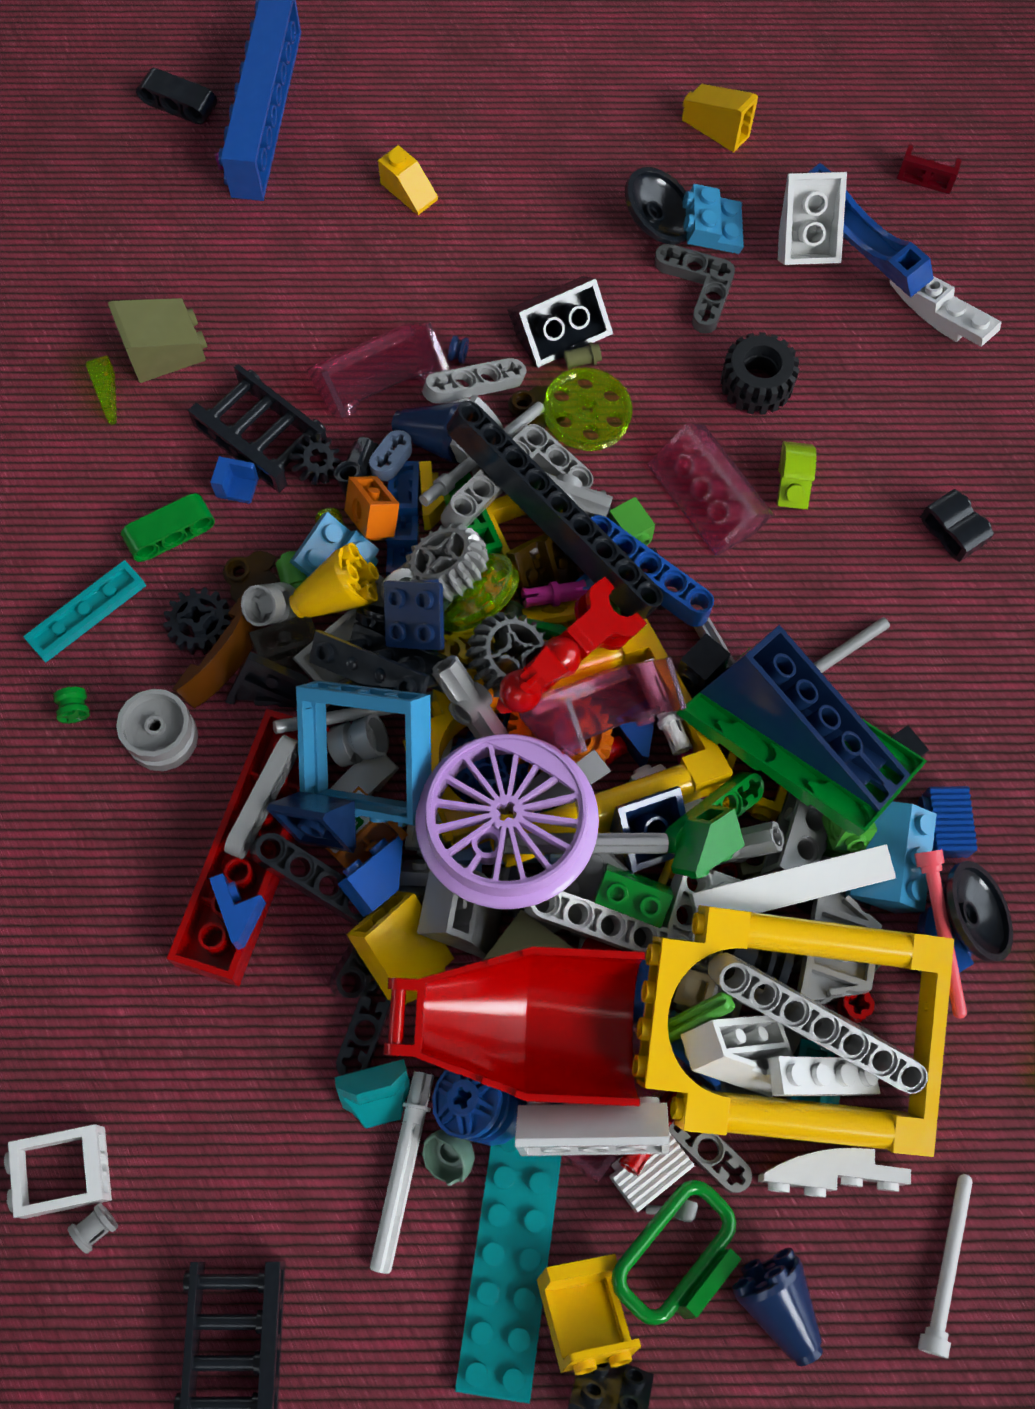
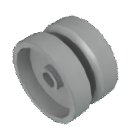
[116,689,198,771]

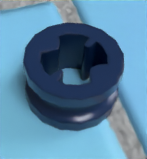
[448,335,469,364]

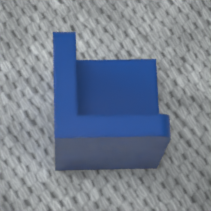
[210,456,259,504]

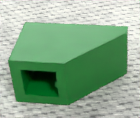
[671,805,745,879]

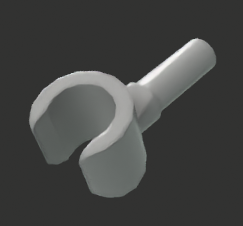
[646,1199,698,1223]

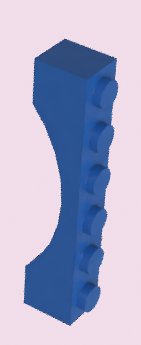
[808,163,934,298]

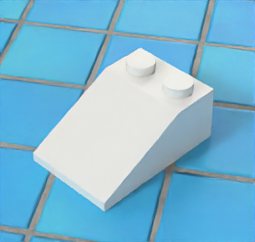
[778,172,847,265]

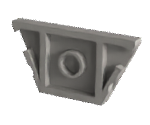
[797,893,882,1001]

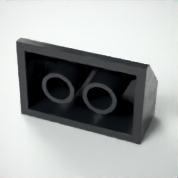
[507,276,613,368]

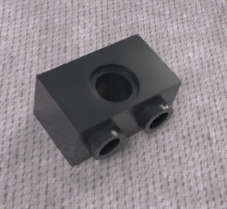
[677,634,731,698]

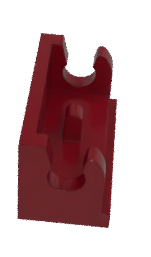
[897,144,962,194]

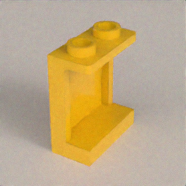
[537,1254,641,1375]

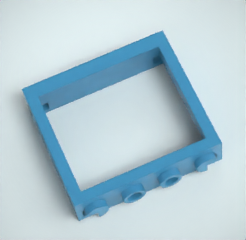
[296,681,431,827]

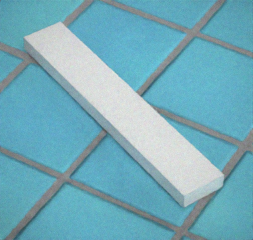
[689,844,896,913]

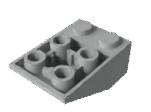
[417,863,503,959]

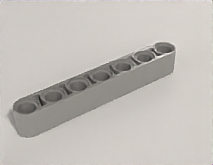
[708,953,928,1094]

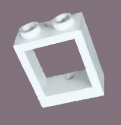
[4,1124,112,1219]

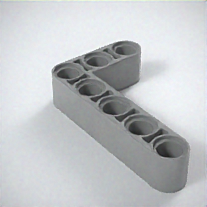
[441,424,594,528]

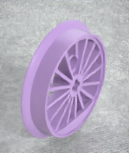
[415,734,599,909]

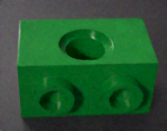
[594,863,674,929]

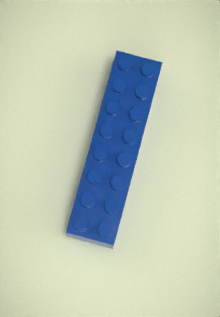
[218,0,301,201]

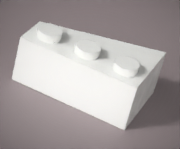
[680,1015,794,1097]

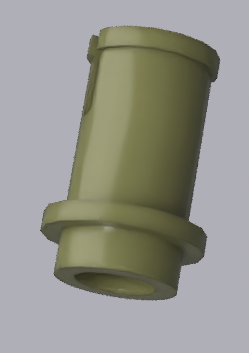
[564,342,602,370]

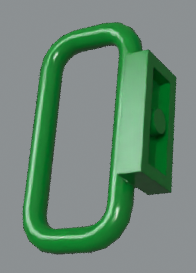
[611,1180,741,1326]

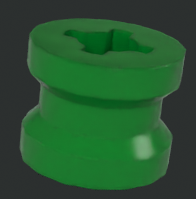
[53,687,90,724]

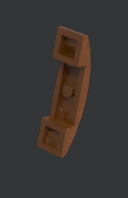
[172,589,263,708]

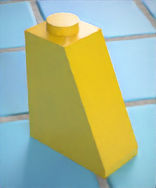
[682,84,758,153]

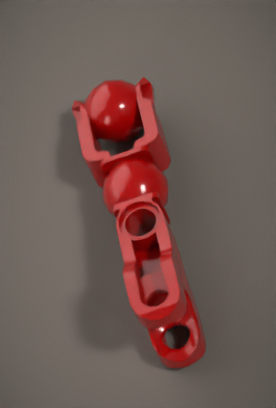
[496,577,647,714]

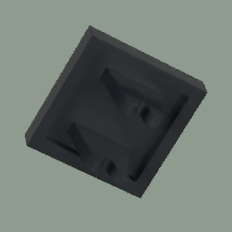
[567,1362,654,1409]

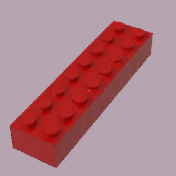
[166,709,329,987]

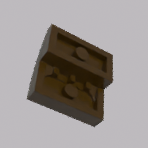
[506,534,580,608]

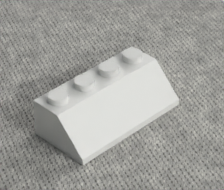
[515,1097,670,1156]

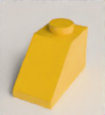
[378,145,438,215]

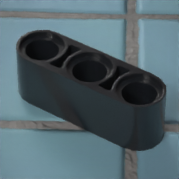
[136,68,218,125]

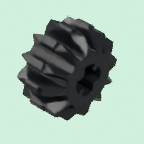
[289,433,342,486]

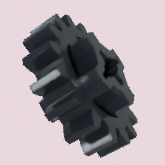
[163,587,232,655]

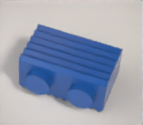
[918,786,978,858]

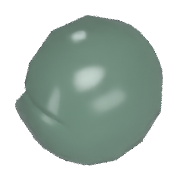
[422,1129,475,1186]

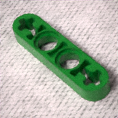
[665,772,764,855]

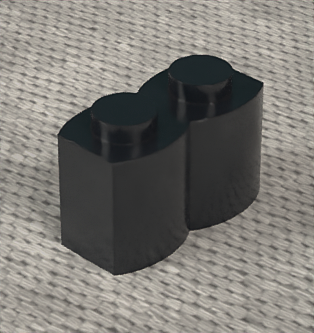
[920,489,994,562]

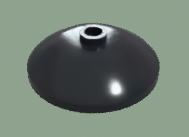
[625,167,687,245]
[945,861,1013,963]

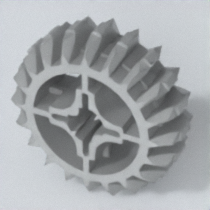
[403,523,489,602]

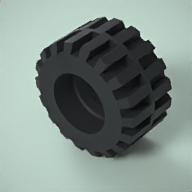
[720,332,799,415]

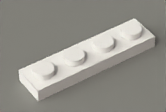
[768,1056,880,1096]

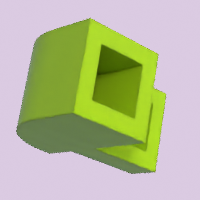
[776,441,816,509]

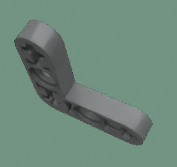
[654,244,735,334]

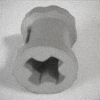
[68,1203,118,1254]

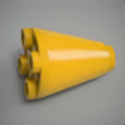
[289,542,379,618]

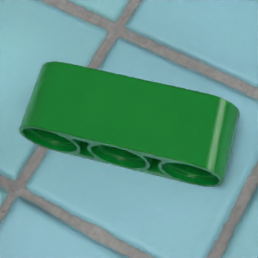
[121,494,215,562]

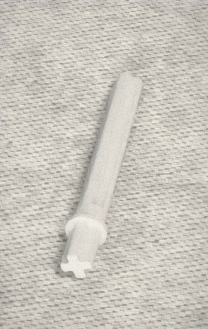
[370,1071,434,1274]

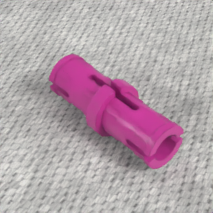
[521,580,587,608]

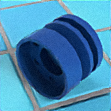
[432,1070,527,1146]

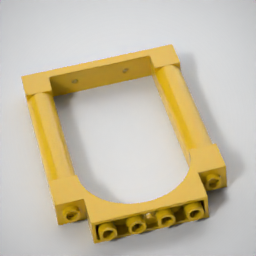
[403,618,733,868]
[632,905,954,1157]

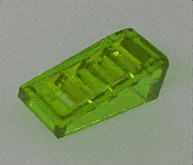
[85,356,117,425]

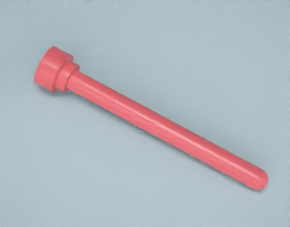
[914,850,967,1019]

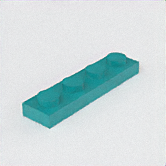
[23,560,146,663]

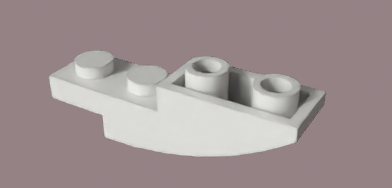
[890,276,1001,347]
[758,1148,911,1198]

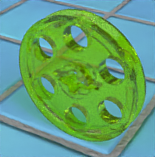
[543,367,632,451]
[443,553,519,632]

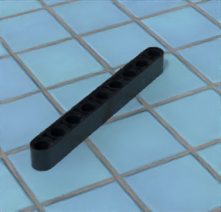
[446,401,663,619]

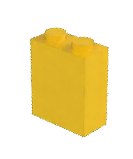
[346,891,454,1004]

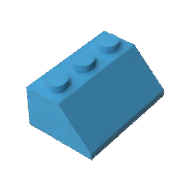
[845,801,937,914]

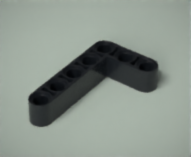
[250,833,373,998]

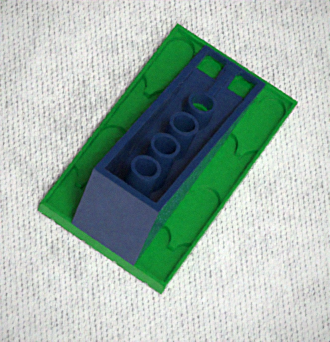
[676,625,927,836]

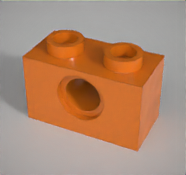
[344,476,399,541]

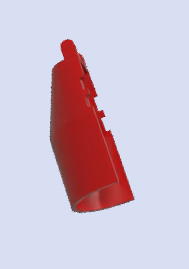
[384,946,645,1107]

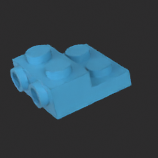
[683,184,744,254]
[290,512,380,577]

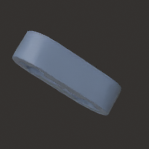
[369,430,412,481]

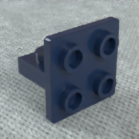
[384,578,444,651]

